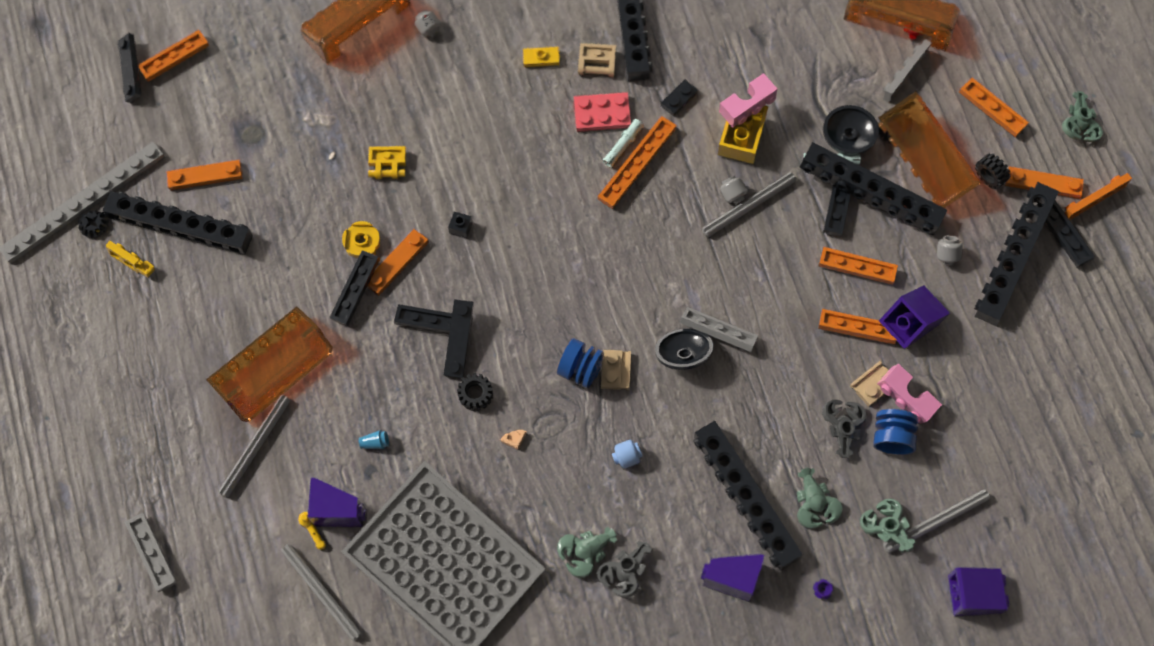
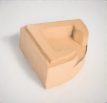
[500,430,527,450]

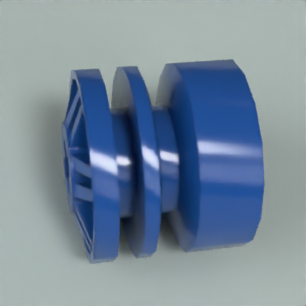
[557,338,604,388]
[873,409,919,455]

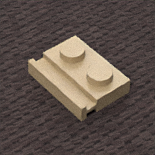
[601,350,631,390]
[850,361,889,407]

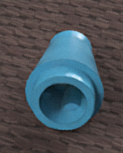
[359,430,389,449]

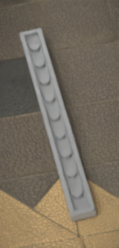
[0,142,164,264]

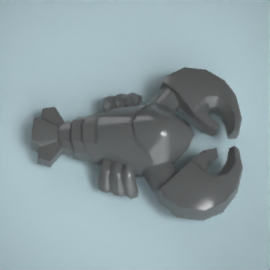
[822,399,866,458]
[597,541,652,598]

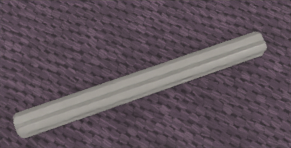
[702,172,796,237]
[219,395,290,498]
[883,490,990,553]
[281,544,362,641]

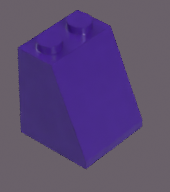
[879,285,950,349]
[308,478,367,527]
[700,554,765,602]
[948,567,1010,616]

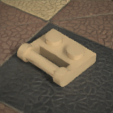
[578,43,616,77]

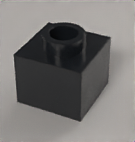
[448,211,473,239]

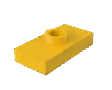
[523,47,559,67]

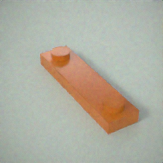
[138,30,210,82]
[959,78,1029,138]
[167,160,243,191]
[1005,166,1084,199]
[1065,173,1132,220]
[367,229,429,296]
[819,247,898,285]
[818,309,896,344]

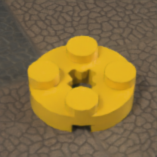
[342,221,380,258]

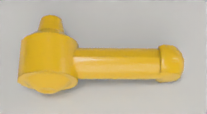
[298,512,326,550]

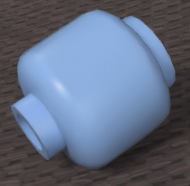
[612,440,643,469]

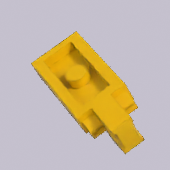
[106,241,155,278]

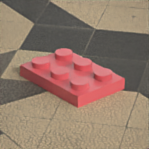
[574,92,631,132]

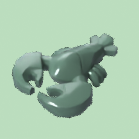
[1062,91,1103,142]
[797,467,843,529]
[860,499,915,553]
[557,527,617,578]

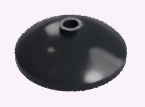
[823,105,879,155]
[655,329,713,370]

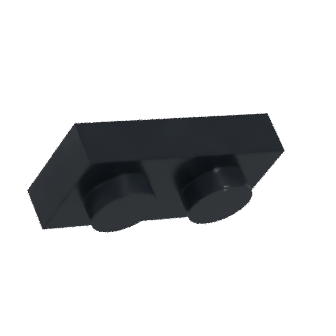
[660,79,698,117]

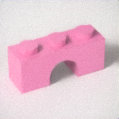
[719,73,778,127]
[877,364,942,424]

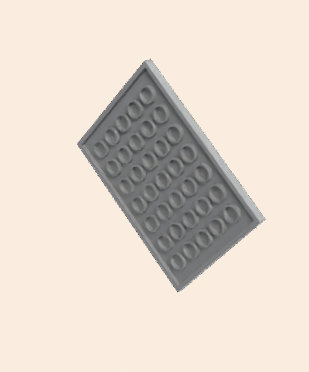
[341,461,545,646]

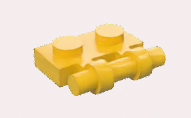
[368,146,406,179]

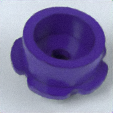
[813,579,833,599]

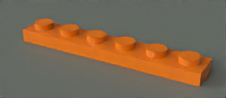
[598,116,677,209]

